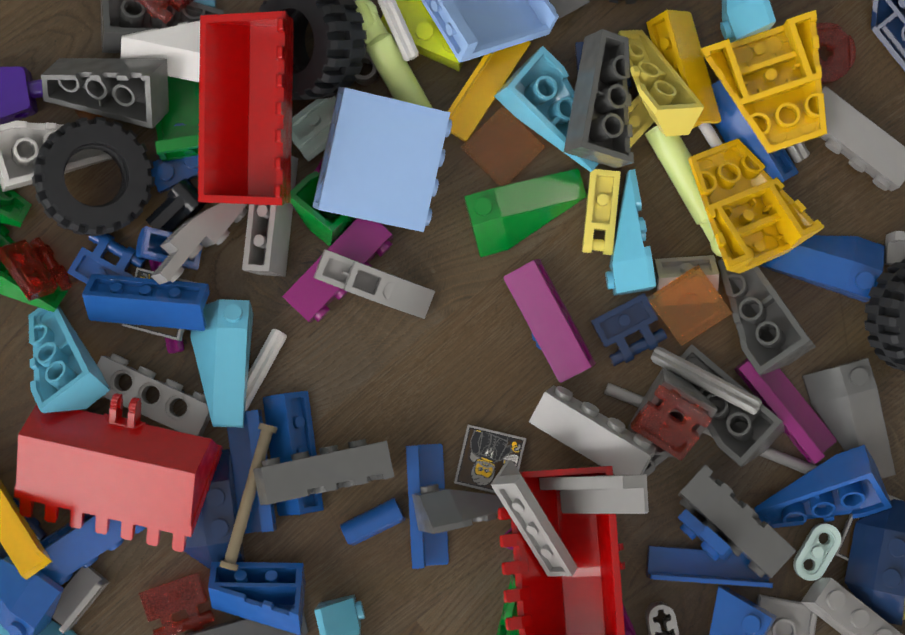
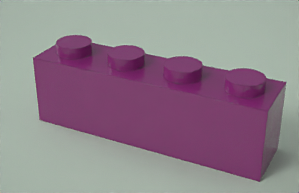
[282,218,393,323]

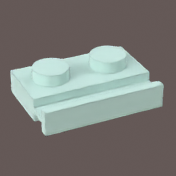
[292,96,336,161]

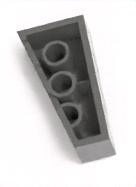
[564,29,634,168]
[41,58,169,129]
[253,439,394,505]
[678,465,796,578]

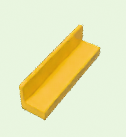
[646,10,721,128]
[447,41,531,143]
[0,480,52,580]

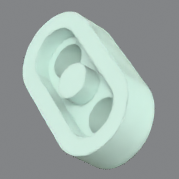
[793,523,841,581]

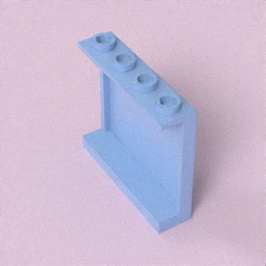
[421,0,559,63]
[313,87,452,232]

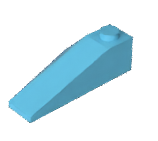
[720,0,776,43]
[494,46,599,172]
[605,169,656,296]
[190,299,253,428]
[28,306,110,413]
[314,594,365,635]

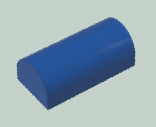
[136,226,203,270]
[340,497,406,546]

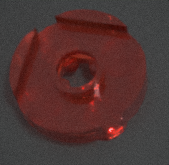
[816,22,856,84]

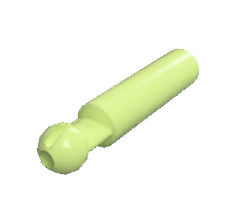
[355,0,433,108]
[644,126,722,257]

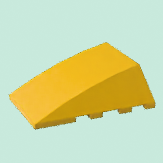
[700,10,827,154]
[688,138,825,274]

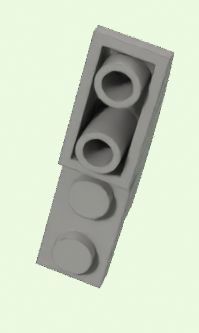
[151,203,248,285]
[314,249,435,319]

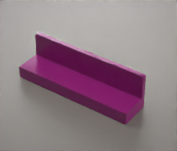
[504,259,596,383]
[734,358,837,464]

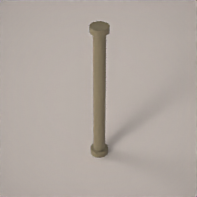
[219,423,277,571]

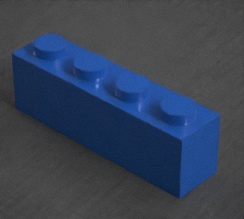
[40,513,146,585]

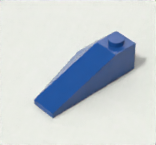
[759,235,885,302]
[754,445,892,528]
[0,556,64,635]

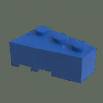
[208,562,306,635]
[709,585,777,635]

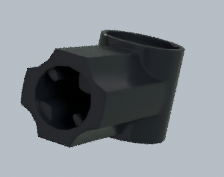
[146,178,206,232]

